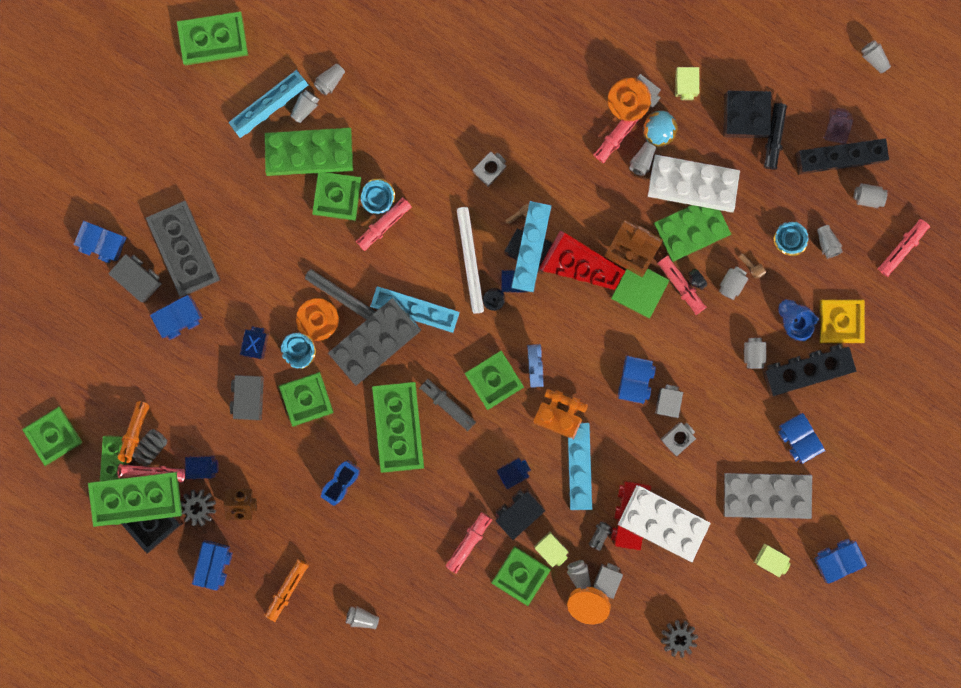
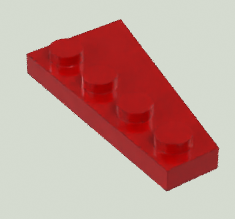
[539,231,625,290]

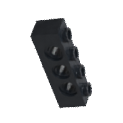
[795,138,889,175]
[762,344,857,396]

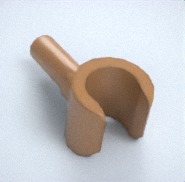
[505,204,529,225]
[739,253,766,279]

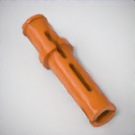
[118,401,149,463]
[264,559,309,622]

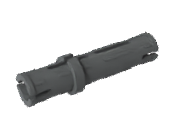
[419,378,477,432]

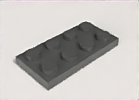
[146,201,221,297]
[328,297,421,386]

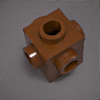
[224,489,257,520]

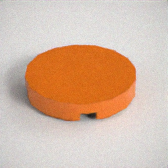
[608,78,651,121]
[296,298,339,341]
[567,587,611,625]

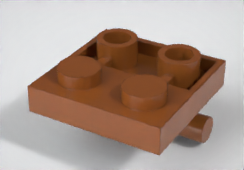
[604,219,663,277]

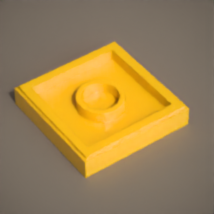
[820,300,865,343]

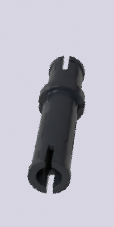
[763,103,788,170]

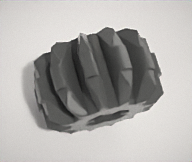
[132,429,167,466]
[181,489,216,526]
[661,620,698,658]

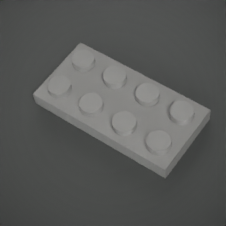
[724,473,812,519]

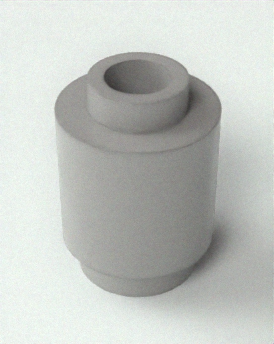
[853,183,887,208]
[718,267,748,300]
[744,338,766,369]

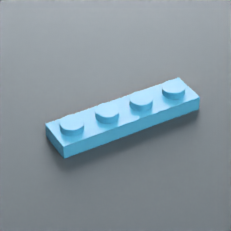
[228,70,308,138]
[512,201,552,292]
[370,286,460,333]
[568,423,592,510]

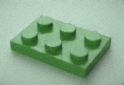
[177,12,249,66]
[653,205,731,262]

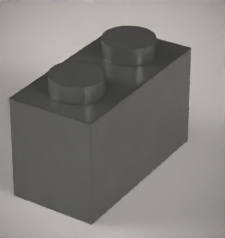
[109,254,162,303]
[230,375,264,420]

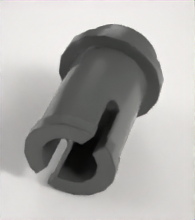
[588,521,612,551]

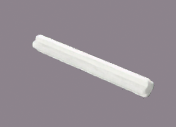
[457,207,484,314]

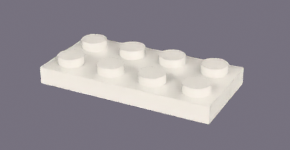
[648,155,740,212]
[618,485,710,562]

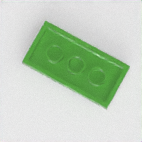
[265,128,353,176]
[372,382,424,473]
[88,472,182,527]

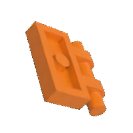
[533,389,588,440]

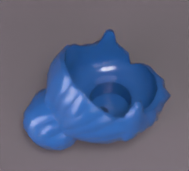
[778,299,819,341]

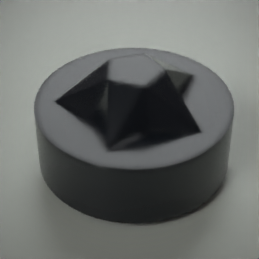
[688,268,707,290]
[483,288,505,311]

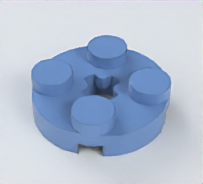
[527,344,544,388]

